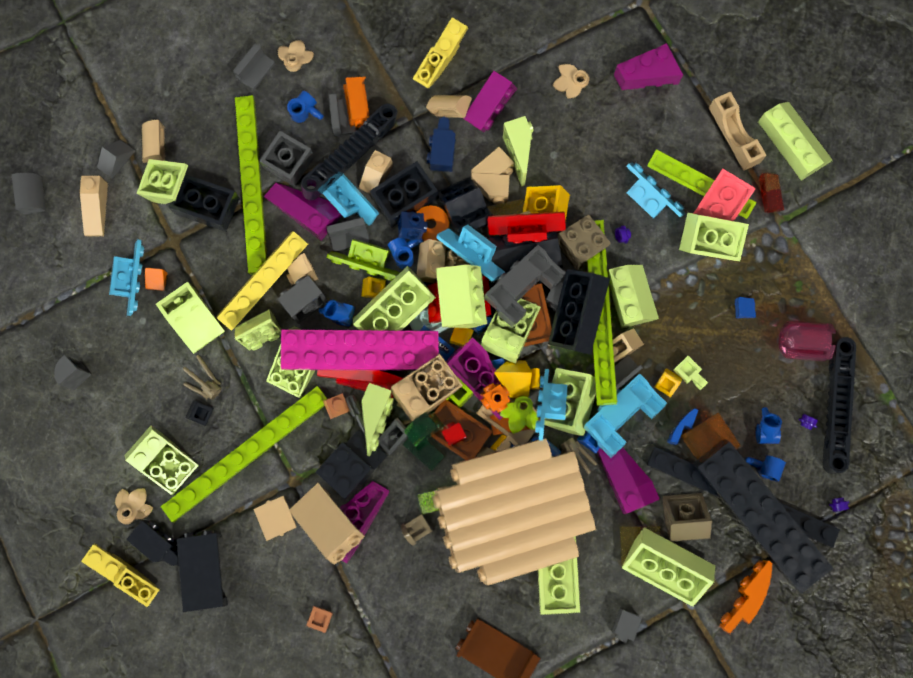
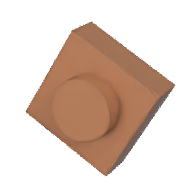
[323,393,350,419]
[307,606,333,633]

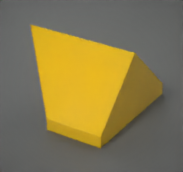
[494,360,532,398]

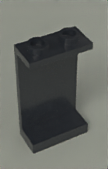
[177,530,228,612]

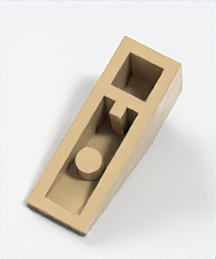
[80,176,108,236]

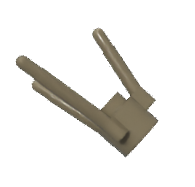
[183,355,222,400]
[560,438,597,474]

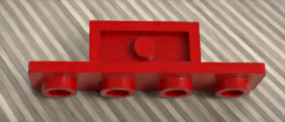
[488,211,566,243]

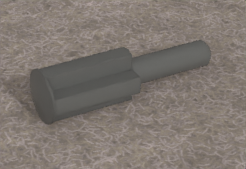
[345,395,365,433]

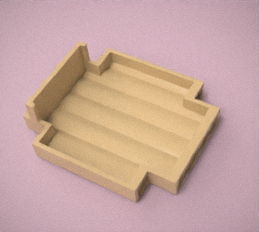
[433,438,596,585]

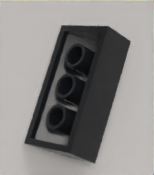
[486,231,563,282]

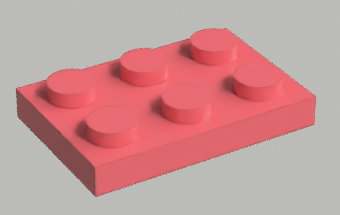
[693,168,756,221]

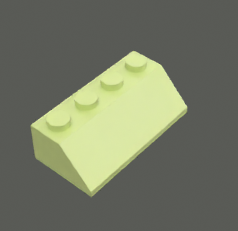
[758,102,832,181]
[353,266,436,331]
[622,527,715,606]

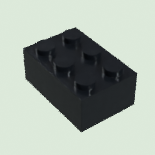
[370,161,439,227]
[168,174,240,232]

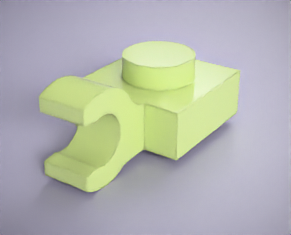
[674,356,708,390]

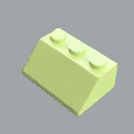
[436,265,487,328]
[607,265,659,329]
[544,368,596,436]

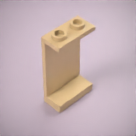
[289,483,365,565]

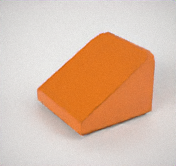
[145,268,167,291]

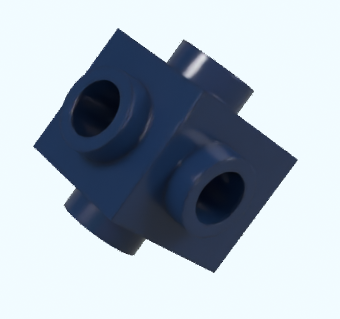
[398,212,427,240]

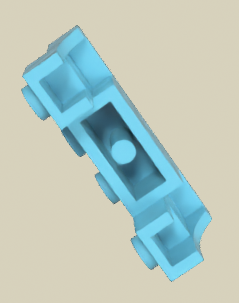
[584,374,667,458]

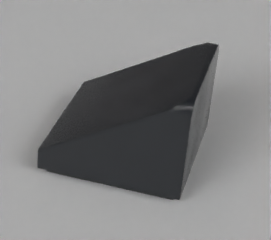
[185,400,214,426]

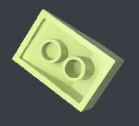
[503,116,533,187]
[136,159,188,204]
[679,213,749,262]

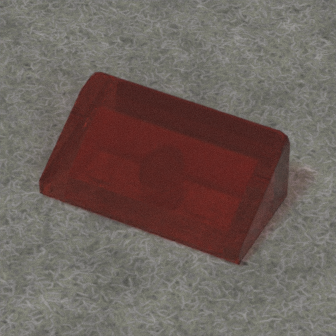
[759,173,784,213]

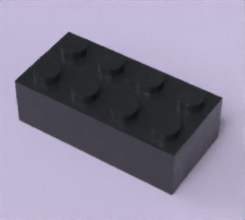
[548,269,610,355]

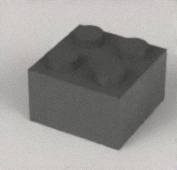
[260,131,315,187]
[278,276,328,324]

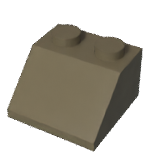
[662,493,712,542]

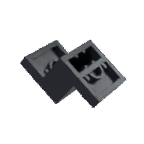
[438,177,493,235]
[316,430,388,499]

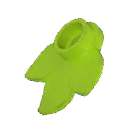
[500,396,538,433]

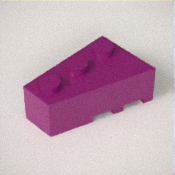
[614,44,683,90]
[463,71,517,132]

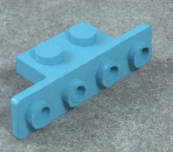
[626,163,686,218]
[323,174,379,225]
[436,225,505,282]
[109,239,144,316]
[535,369,567,441]

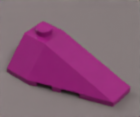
[264,183,342,241]
[445,337,511,420]
[597,447,660,514]
[339,482,390,563]

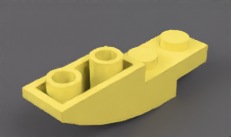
[413,18,468,89]
[81,543,160,607]

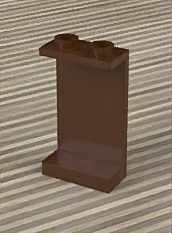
[455,618,541,678]

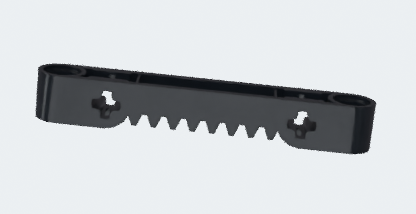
[301,103,397,200]
[822,337,856,474]

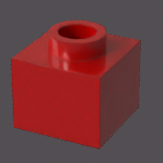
[442,422,467,447]

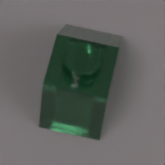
[404,411,444,447]

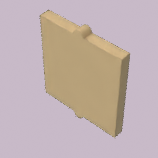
[254,496,297,541]

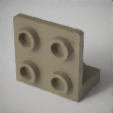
[557,215,611,271]

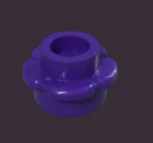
[615,225,631,244]
[799,414,818,430]
[829,497,850,512]

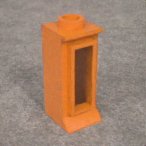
[343,77,370,128]

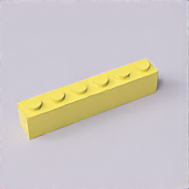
[216,231,308,331]

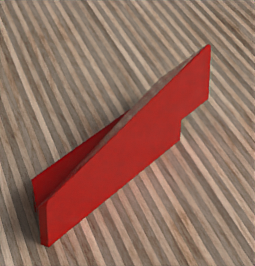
[317,370,404,398]

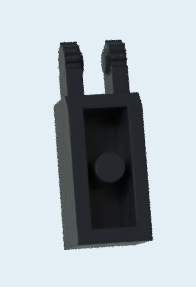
[126,520,179,566]

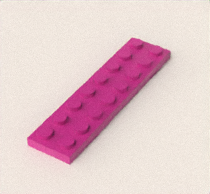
[281,330,439,370]

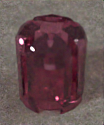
[778,320,836,361]

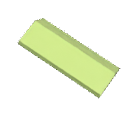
[538,536,580,615]

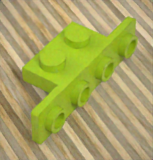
[326,239,401,281]

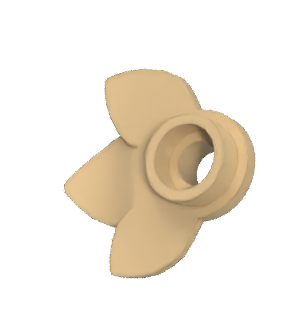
[278,40,314,72]
[553,64,589,98]
[115,488,153,524]

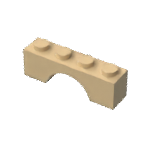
[709,91,766,171]

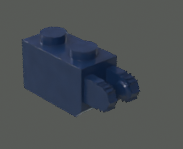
[427,116,456,172]

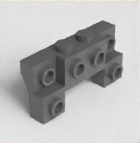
[484,245,566,327]

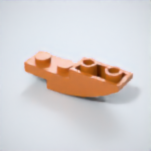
[719,560,772,634]

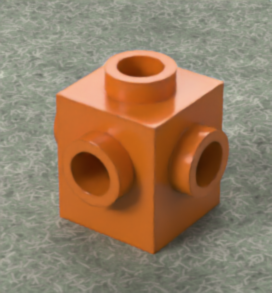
[480,383,510,412]

